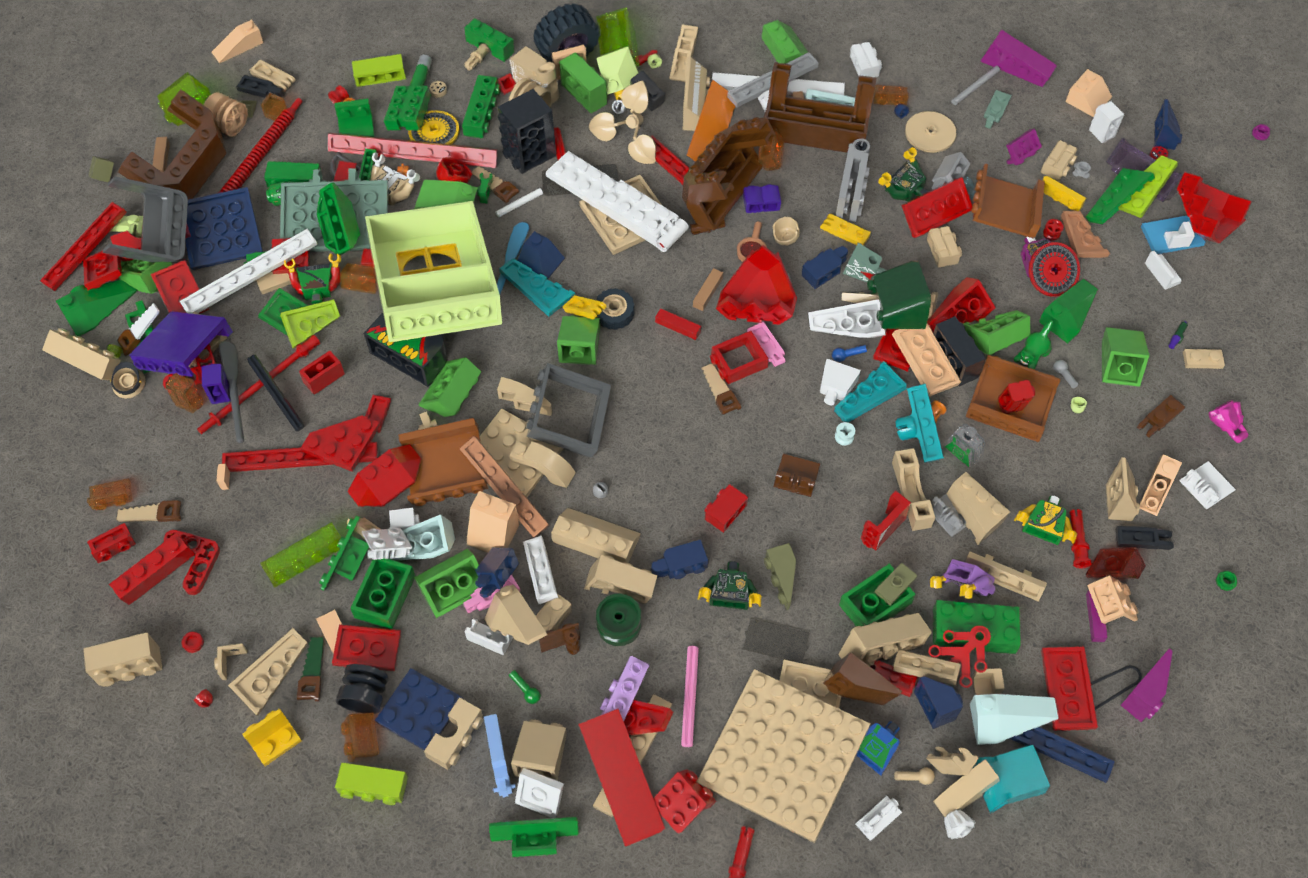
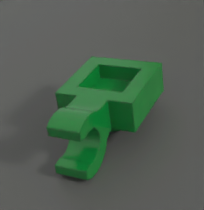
[477,173,493,204]

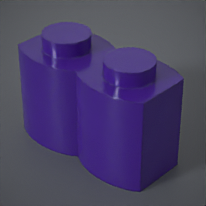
[743,184,781,213]

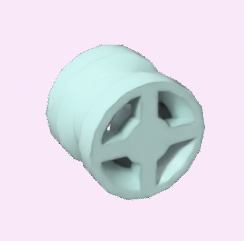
[835,422,855,446]

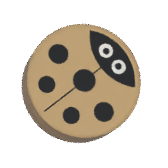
[430,81,447,98]

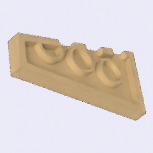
[228,628,308,716]

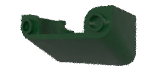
[867,261,931,329]

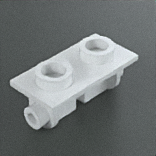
[855,796,902,841]

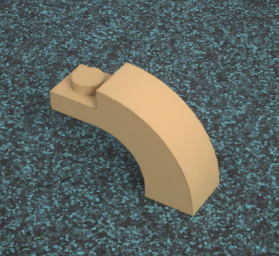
[509,441,576,488]

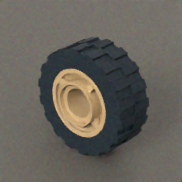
[595,288,635,330]

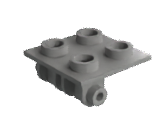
[931,493,966,537]

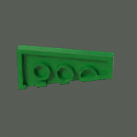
[1086,168,1155,224]

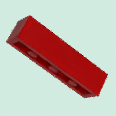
[655,308,701,340]

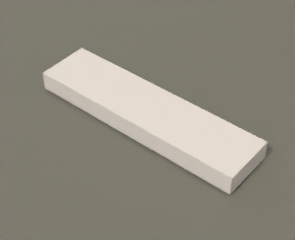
[523,536,558,604]

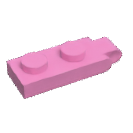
[747,322,785,367]

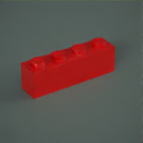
[109,533,195,605]

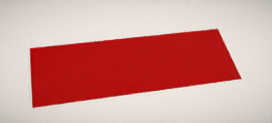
[579,709,665,847]

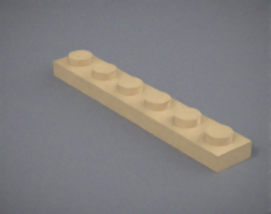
[593,694,672,817]

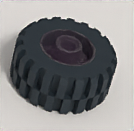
[534,3,599,63]

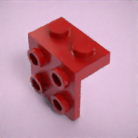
[653,769,716,833]

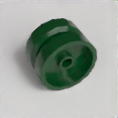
[596,594,641,646]

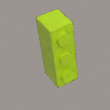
[352,54,406,87]
[335,762,408,805]

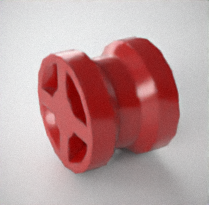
[328,85,350,103]
[1043,219,1064,241]

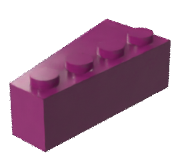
[980,30,1057,87]

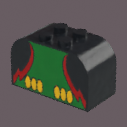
[364,313,448,387]

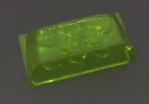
[596,7,640,67]

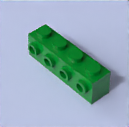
[462,75,501,138]

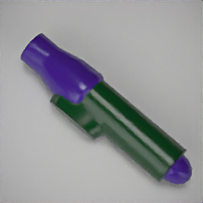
[1168,321,1188,349]

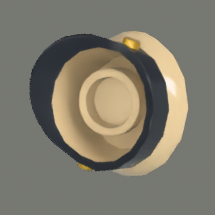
[110,362,146,399]

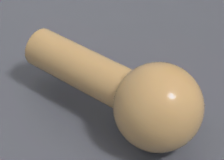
[894,767,935,785]

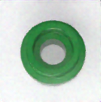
[1216,571,1237,591]

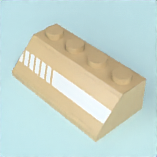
[683,57,710,131]

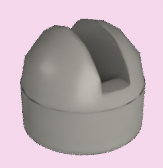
[612,100,626,114]
[593,482,608,498]

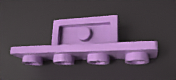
[600,656,649,721]

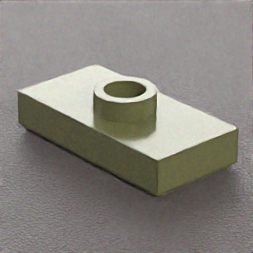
[875,563,918,606]

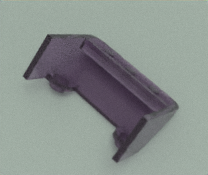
[1106,138,1183,202]

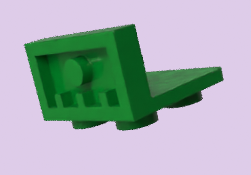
[334,99,374,137]

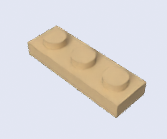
[893,650,961,685]

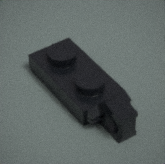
[236,75,284,100]

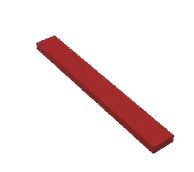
[222,442,378,472]

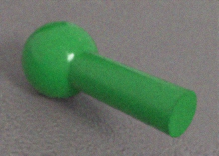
[509,670,541,704]

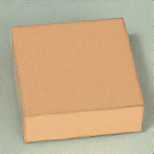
[217,464,230,490]

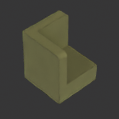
[88,156,114,182]

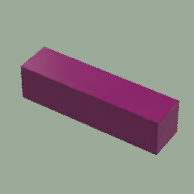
[1086,590,1107,642]

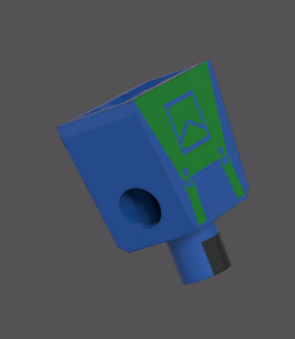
[856,721,900,775]

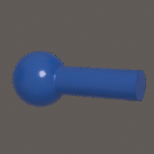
[832,345,867,362]

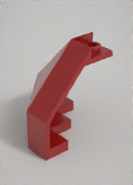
[1177,172,1252,244]
[716,245,797,325]

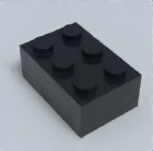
[933,316,985,386]

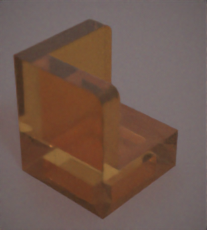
[261,93,287,121]

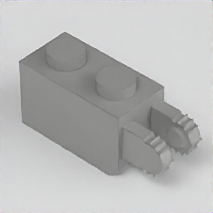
[932,152,970,189]

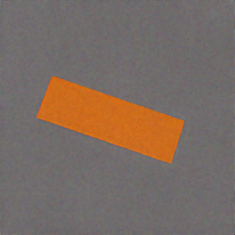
[687,79,735,162]

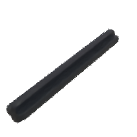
[247,354,304,431]

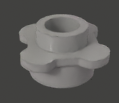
[1073,161,1091,179]

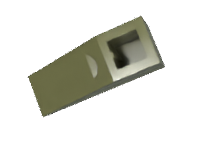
[763,543,796,610]

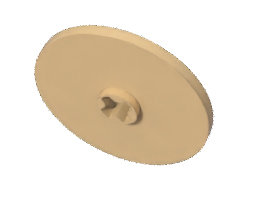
[905,111,956,153]

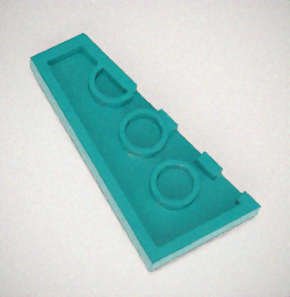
[499,258,575,317]
[834,361,907,422]

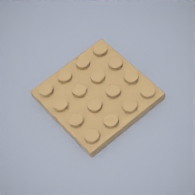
[579,175,662,255]
[480,409,563,497]

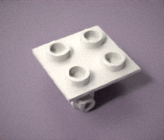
[1179,461,1235,510]
[362,527,412,560]

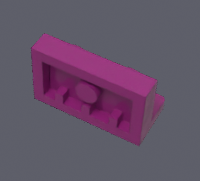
[1006,129,1042,165]

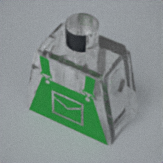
[943,424,985,469]

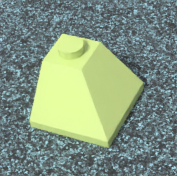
[597,47,638,94]

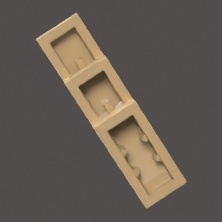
[670,25,698,82]

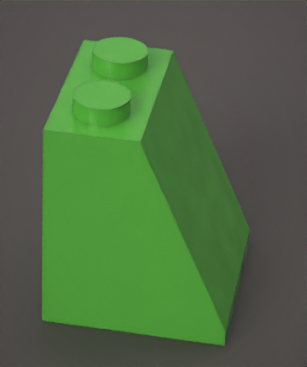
[557,316,600,365]
[1102,327,1150,387]

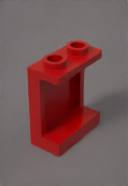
[861,490,911,551]

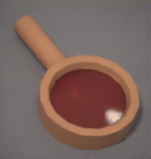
[737,222,767,262]

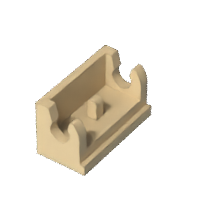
[926,747,978,776]

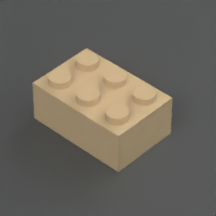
[84,632,162,686]

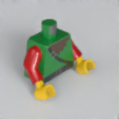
[284,253,341,305]

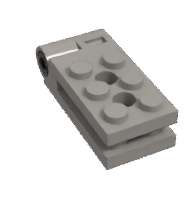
[836,139,870,222]

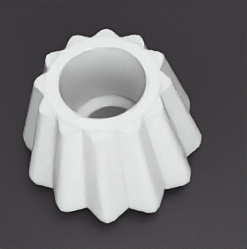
[944,809,975,839]

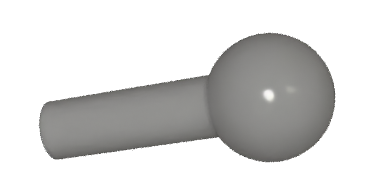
[1053,360,1078,388]

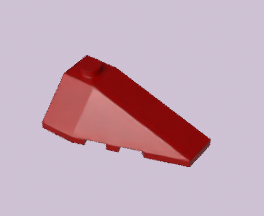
[927,277,996,333]

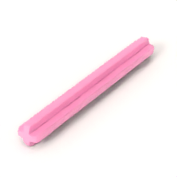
[681,646,699,747]

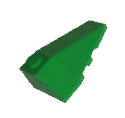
[1039,279,1098,343]
[56,280,137,336]

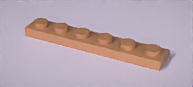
[460,436,550,538]

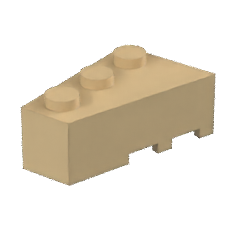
[947,472,1010,545]
[584,555,657,603]

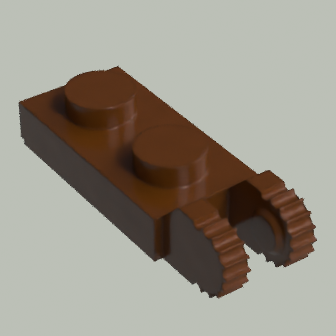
[1137,395,1185,438]

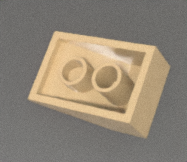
[1106,457,1140,521]

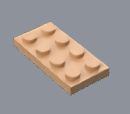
[892,324,961,397]

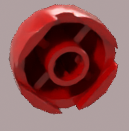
[436,157,472,184]

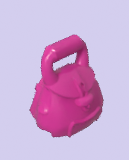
[1209,400,1248,443]

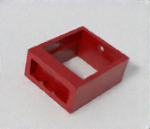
[710,331,769,384]

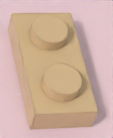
[1183,349,1225,369]

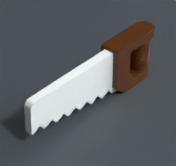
[117,303,159,356]

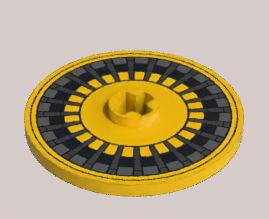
[408,111,459,145]

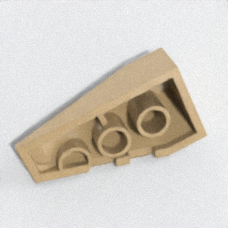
[484,584,547,645]

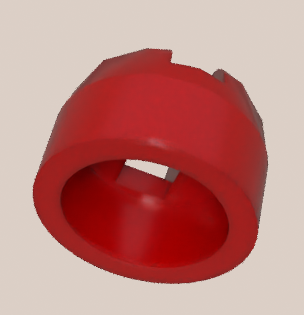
[194,689,213,708]

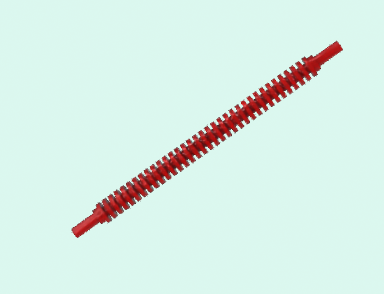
[218,98,303,193]

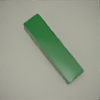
[359,149,376,181]

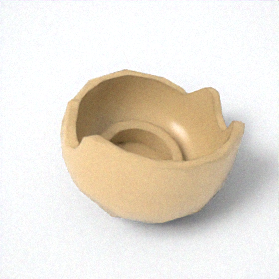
[772,217,800,245]

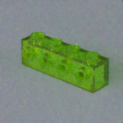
[260,522,341,588]

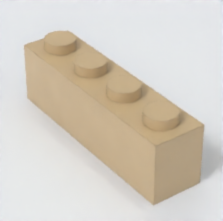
[42,328,121,380]

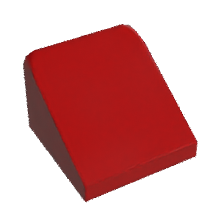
[498,73,516,95]

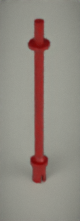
[197,335,321,435]

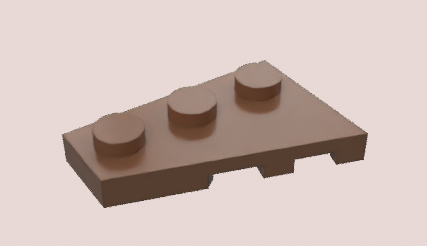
[1061,211,1110,258]

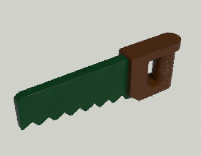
[297,637,324,702]

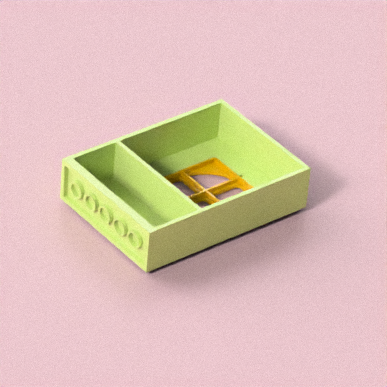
[365,201,502,342]

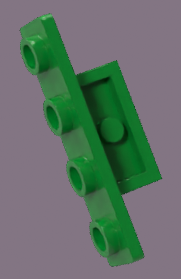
[319,515,369,591]
[489,817,578,857]

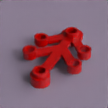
[928,626,991,688]

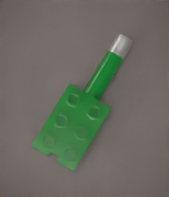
[384,55,432,130]

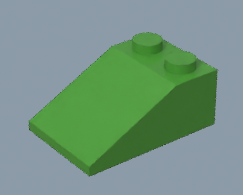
[414,180,477,209]
[119,259,173,294]

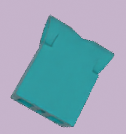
[972,745,1050,813]

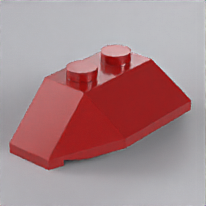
[347,444,422,507]

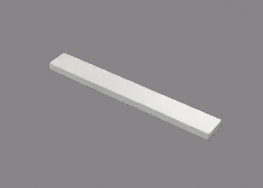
[712,73,845,96]
[180,229,318,314]

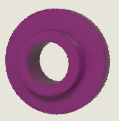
[1252,124,1270,140]

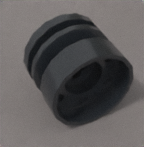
[336,664,389,714]

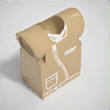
[510,46,559,103]

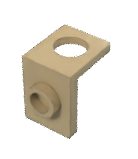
[214,644,247,680]

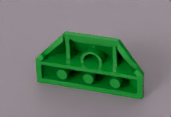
[316,182,360,256]

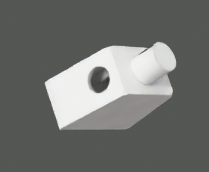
[820,359,861,405]

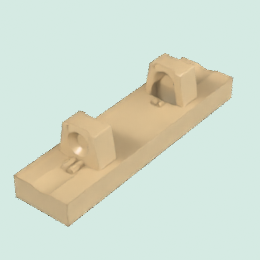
[965,552,1047,602]

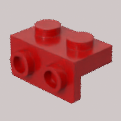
[87,523,136,563]

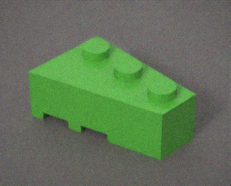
[963,310,1030,355]

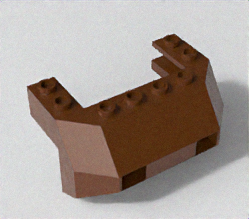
[764,62,877,153]
[118,89,227,207]
[682,117,775,231]

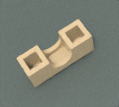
[424,697,483,770]

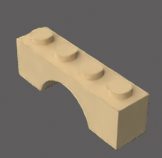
[892,448,935,531]

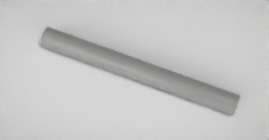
[951,66,1000,105]

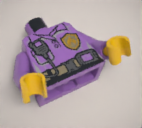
[930,559,995,599]

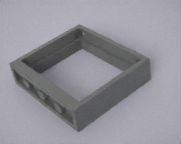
[526,363,611,457]

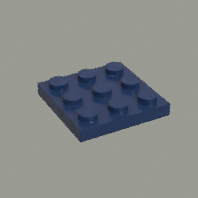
[375,668,464,751]

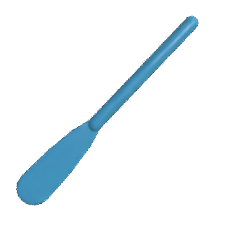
[497,222,529,295]

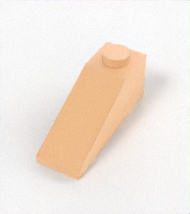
[212,20,263,63]

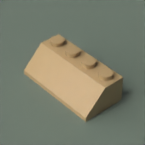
[551,508,641,563]

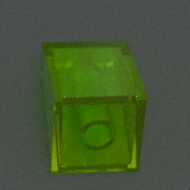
[157,72,211,126]

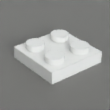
[515,768,564,819]

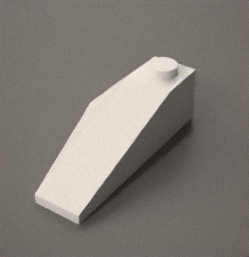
[808,300,886,338]

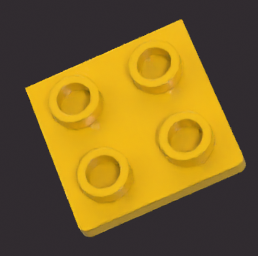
[242,709,302,766]

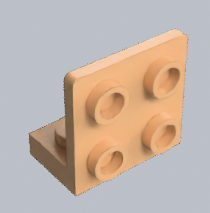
[1087,576,1138,624]

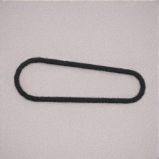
[1090,665,1142,710]

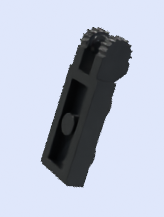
[1115,526,1174,550]

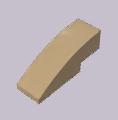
[497,377,552,416]
[934,759,1000,817]

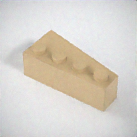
[838,613,932,666]

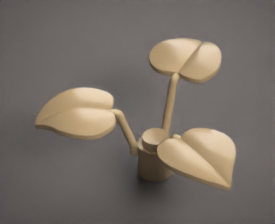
[589,81,656,164]

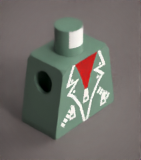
[842,243,886,282]

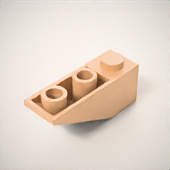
[1139,454,1182,516]

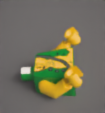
[1014,496,1077,545]

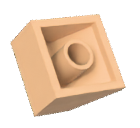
[1066,69,1112,117]

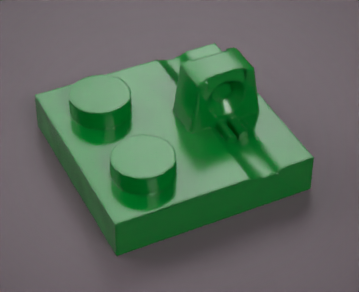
[258,288,308,336]

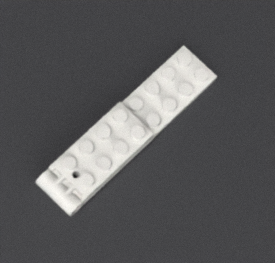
[546,151,689,252]

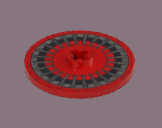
[1028,242,1080,297]

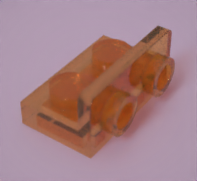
[873,85,909,106]
[340,263,377,294]
[87,478,132,510]
[341,713,379,762]

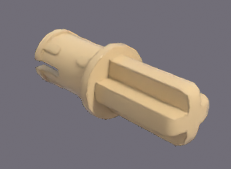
[464,44,489,71]

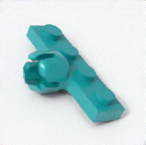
[895,384,944,463]

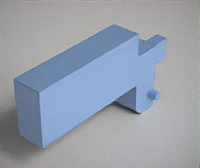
[484,714,516,797]

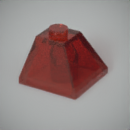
[1085,547,1146,580]

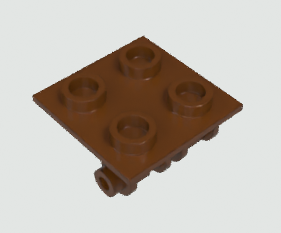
[773,454,820,497]
[539,623,581,655]

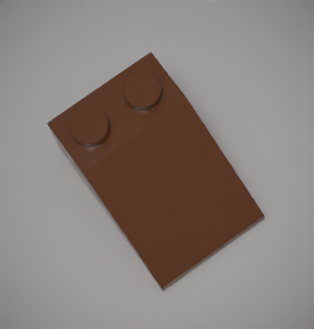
[823,652,902,705]

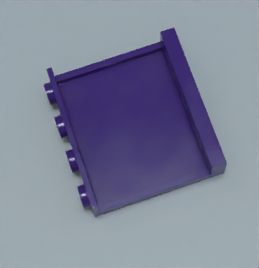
[130,311,233,377]

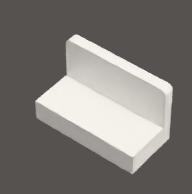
[1145,251,1182,290]

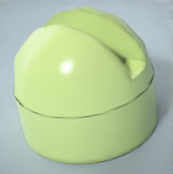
[648,54,662,68]
[1070,397,1087,413]

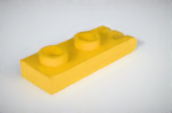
[1042,176,1086,211]
[820,214,871,246]
[562,295,607,319]

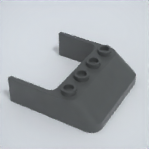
[103,176,188,262]

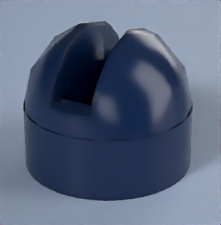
[894,104,909,119]

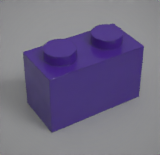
[202,364,231,404]

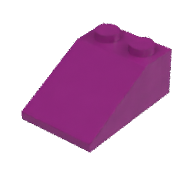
[1121,649,1173,722]

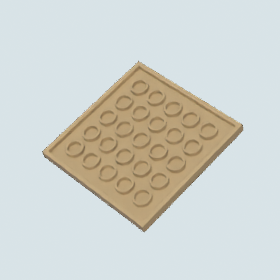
[697,669,870,843]

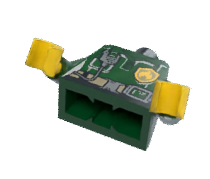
[878,147,929,202]
[698,561,761,610]

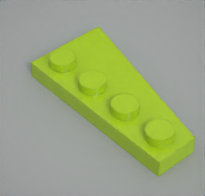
[1118,156,1178,218]

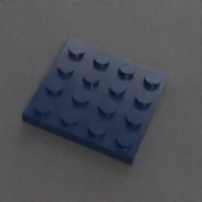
[185,187,263,270]

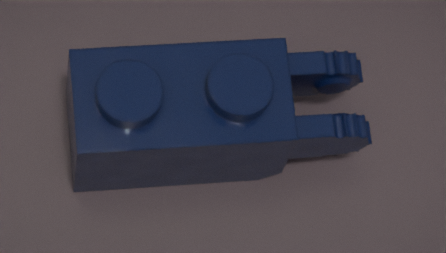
[802,246,848,289]
[651,539,708,579]
[475,547,519,598]

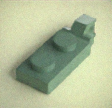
[984,90,1012,129]

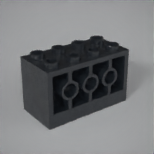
[497,88,556,174]

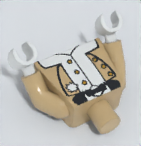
[370,152,420,205]

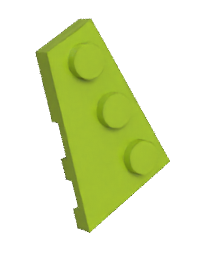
[280,299,340,348]

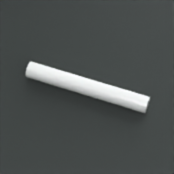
[495,188,543,218]

